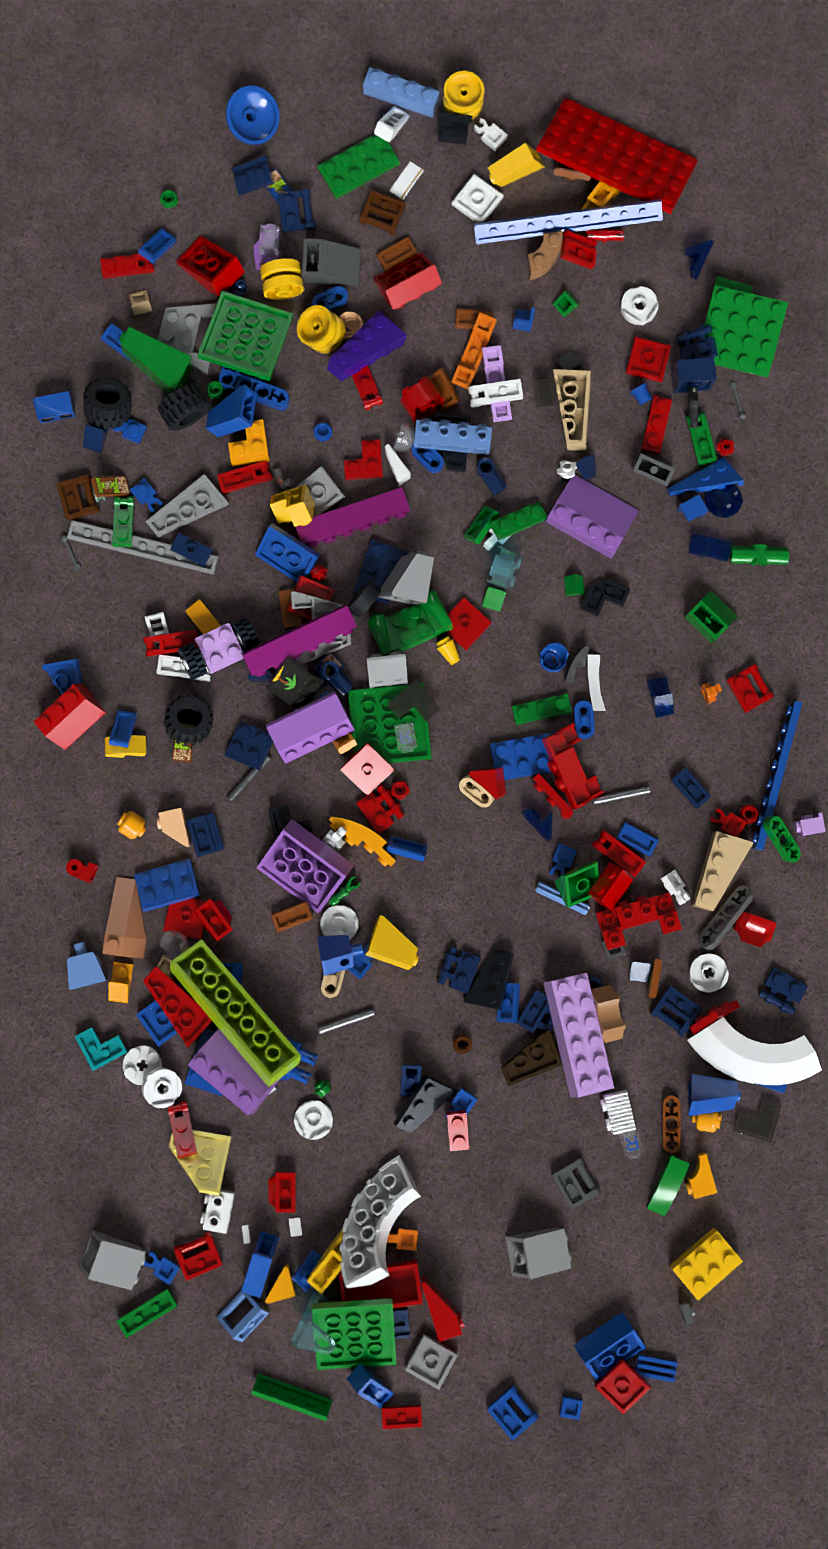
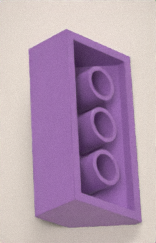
[266,692,355,764]

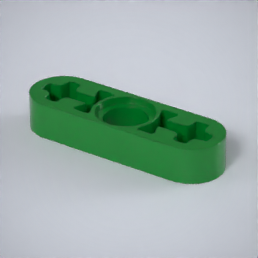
[763,816,801,863]

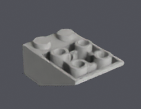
[367,651,408,688]

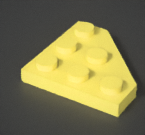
[169,1130,231,1196]

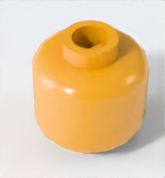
[116,811,146,839]
[692,1112,722,1133]

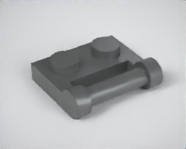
[551,1157,601,1210]

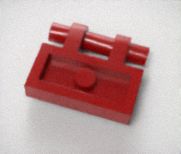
[356,784,405,835]

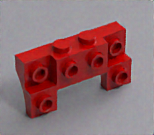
[542,723,604,809]
[595,892,682,950]

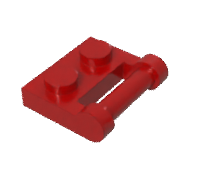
[726,664,775,713]
[173,1231,223,1281]

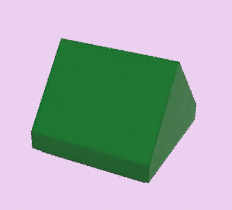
[564,574,585,596]

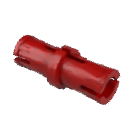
[586,228,624,243]

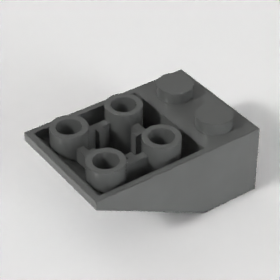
[302,238,361,286]

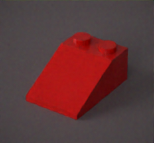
[176,236,245,297]
[421,1276,464,1342]

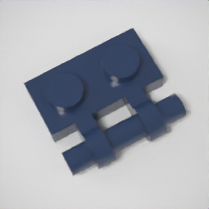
[677,324,718,360]
[437,946,481,994]
[758,967,808,1015]
[517,990,553,1036]

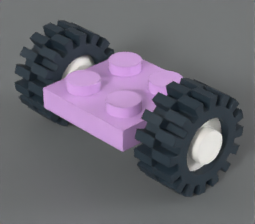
[178,618,260,680]

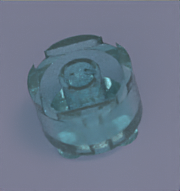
[487,546,523,589]

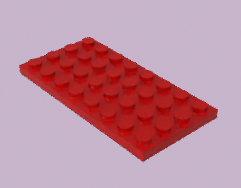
[536,98,698,214]

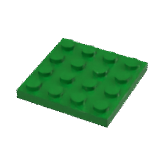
[704,285,788,378]
[197,291,294,381]
[348,683,432,764]
[312,1299,396,1370]

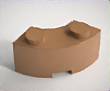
[527,231,562,280]
[591,985,626,1043]

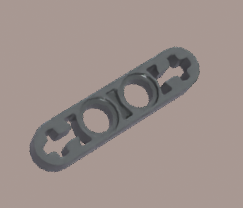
[698,886,753,950]

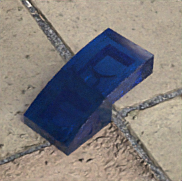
[688,534,731,562]

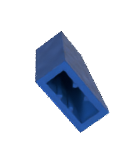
[205,384,257,437]
[687,1074,741,1116]
[241,1231,280,1298]

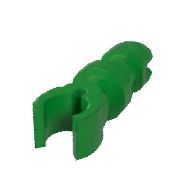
[329,876,361,906]

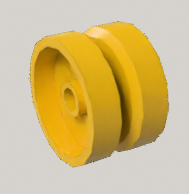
[443,71,485,119]
[260,259,304,300]
[297,305,346,354]

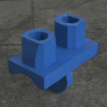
[291,1250,322,1292]

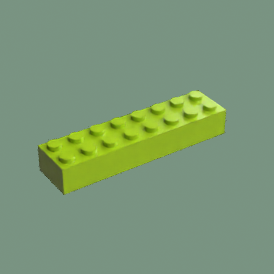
[170,940,301,1087]

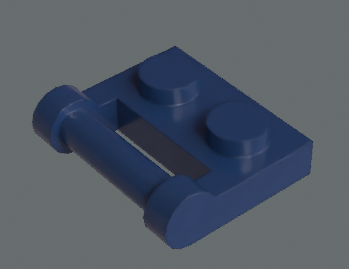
[277,189,316,233]
[650,986,702,1037]

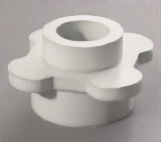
[557,460,577,479]

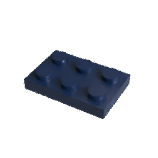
[353,539,407,605]

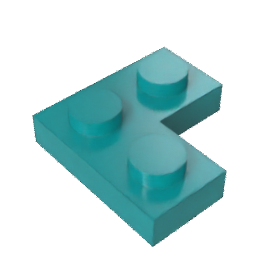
[75,1027,128,1071]

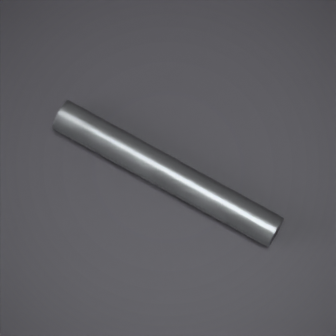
[227,756,271,802]
[593,786,650,805]
[318,1008,375,1034]

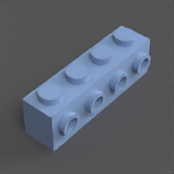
[363,67,439,118]
[414,418,492,455]

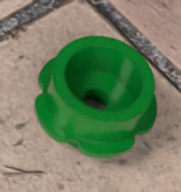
[160,190,178,209]
[207,381,225,399]
[314,1079,332,1097]

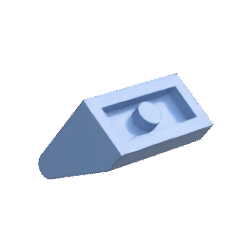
[216,1290,269,1342]

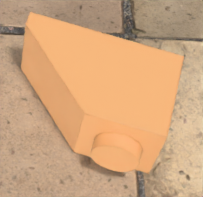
[156,808,191,847]

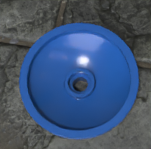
[225,86,279,145]

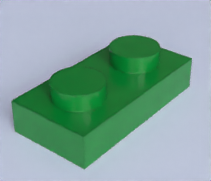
[463,506,500,545]

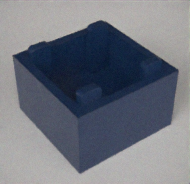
[671,355,717,394]

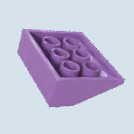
[546,475,639,559]
[257,819,354,913]
[188,1029,281,1115]

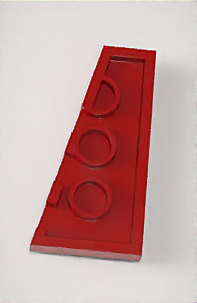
[143,966,212,1048]

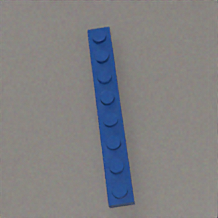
[751,701,802,851]

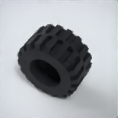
[83,377,132,429]
[157,384,210,431]
[164,694,214,746]

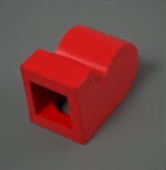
[66,859,99,884]

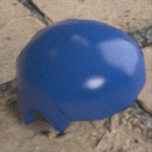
[539,642,569,672]

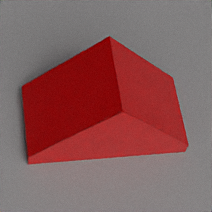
[469,767,506,800]

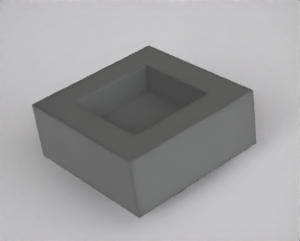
[601,941,626,960]
[679,1300,696,1325]

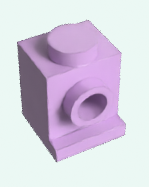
[794,813,826,836]

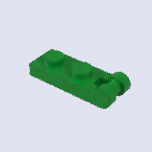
[685,411,717,466]
[112,496,134,547]

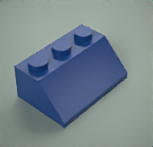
[573,1312,646,1381]

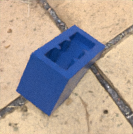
[347,1364,394,1408]

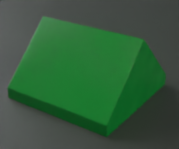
[554,861,599,908]

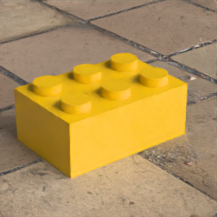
[669,1228,743,1300]

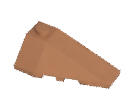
[102,877,147,959]

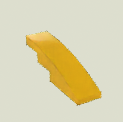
[306,1228,344,1294]

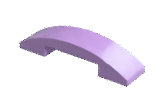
[482,345,512,422]

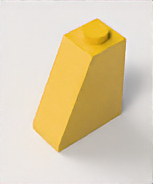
[488,143,544,187]
[365,915,419,970]

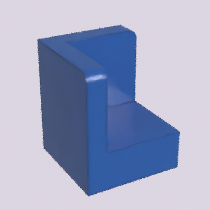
[512,307,535,332]
[677,495,708,522]

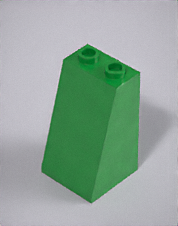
[119,327,193,394]

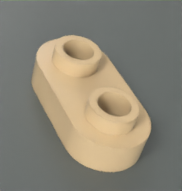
[459,775,495,807]
[321,970,345,998]

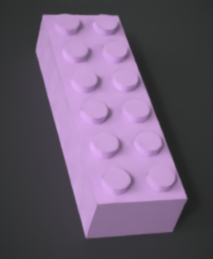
[543,973,614,1098]

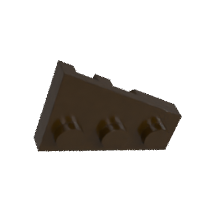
[501,1028,562,1087]

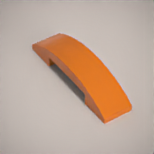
[451,313,497,389]

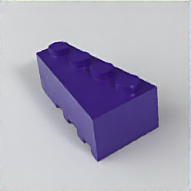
[327,311,407,381]

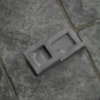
[564,646,589,684]

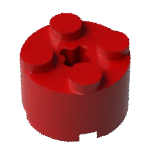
[400,377,444,422]

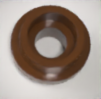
[453,1034,472,1054]

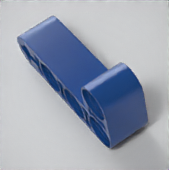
[219,367,290,411]

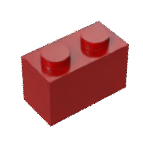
[588,862,633,911]

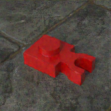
[710,808,747,838]

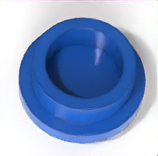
[313,423,332,442]

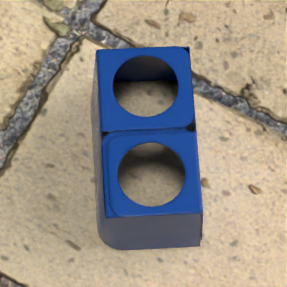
[33,391,76,423]

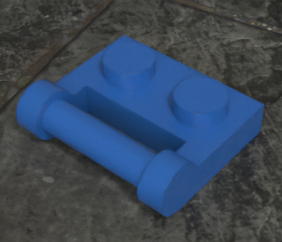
[487,1385,539,1441]

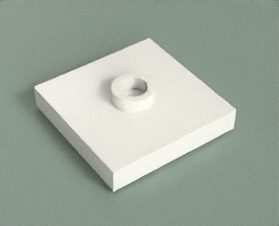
[452,174,504,223]

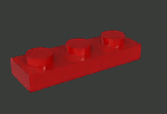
[641,396,672,455]

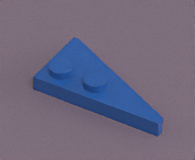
[668,457,744,496]
[42,659,83,695]

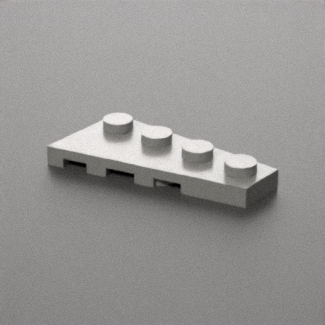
[146,474,229,538]

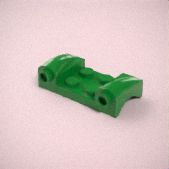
[367,590,453,656]

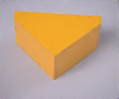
[265,1264,296,1304]

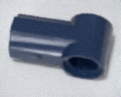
[476,458,507,497]
[316,661,353,696]

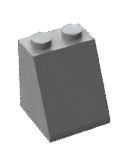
[378,551,434,604]
[505,1227,571,1279]
[79,1229,146,1290]

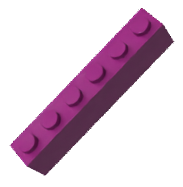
[295,487,410,549]
[241,605,357,677]

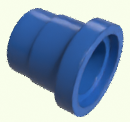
[630,383,652,406]

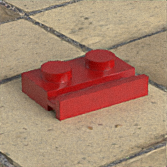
[560,230,597,269]

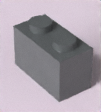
[632,452,675,486]

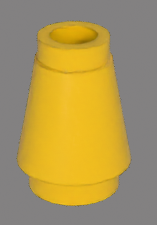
[436,636,461,665]

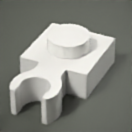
[474,118,507,151]
[661,870,691,905]

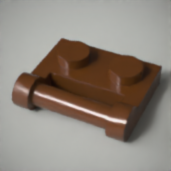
[359,190,406,236]
[56,475,100,521]

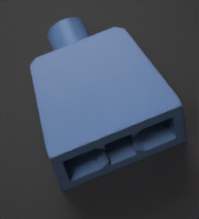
[67,942,108,990]

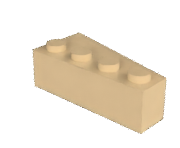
[553,369,591,451]
[691,831,754,911]

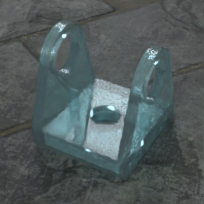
[289,1291,335,1354]

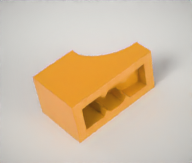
[685,1152,717,1199]

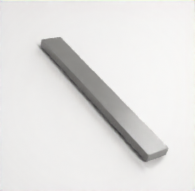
[67,520,219,575]

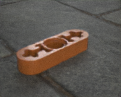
[662,1095,681,1153]

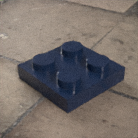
[225,721,273,771]

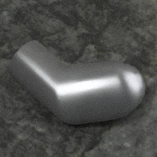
[273,468,294,491]

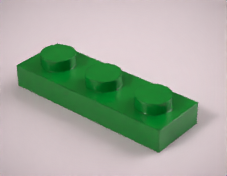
[490,501,548,541]
[512,694,572,725]
[116,1288,178,1338]

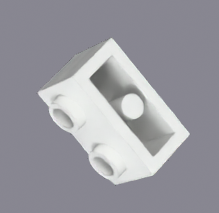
[200,1189,235,1234]

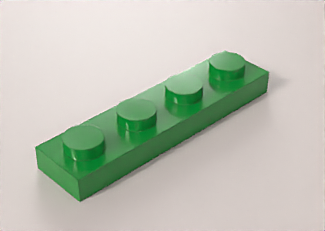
[251,1373,333,1421]

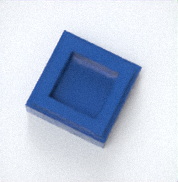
[559,1395,583,1420]

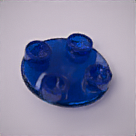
[705,484,743,518]

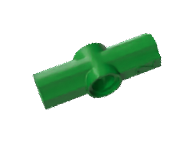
[730,544,789,566]

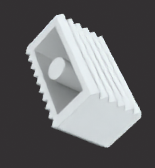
[600,1090,636,1135]

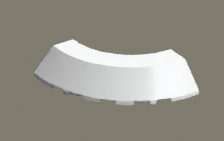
[687,1017,822,1085]
[340,1155,420,1288]

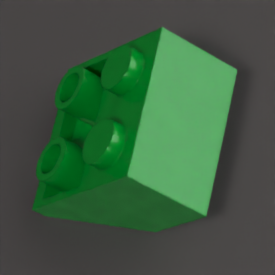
[684,591,738,644]

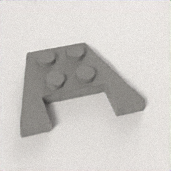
[158,303,217,374]
[290,591,351,666]

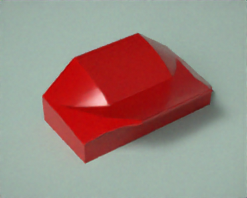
[193,899,233,942]
[733,912,777,948]
[268,1172,296,1213]

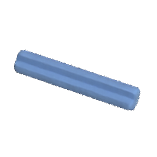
[535,882,590,915]

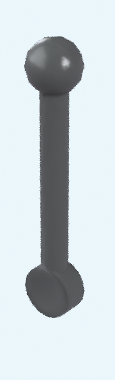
[729,382,746,419]
[61,535,81,572]

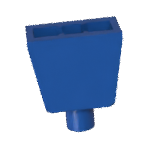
[317,935,364,976]

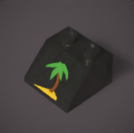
[266,656,324,709]

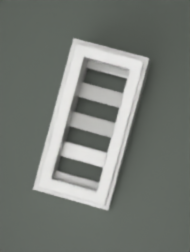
[374,106,410,142]
[385,444,411,486]
[145,612,169,649]

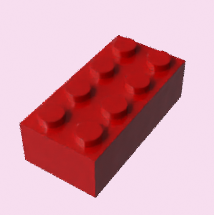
[339,1260,423,1308]

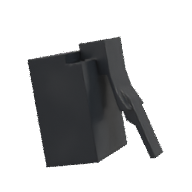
[438,112,473,145]

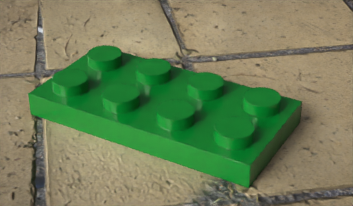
[317,134,400,199]

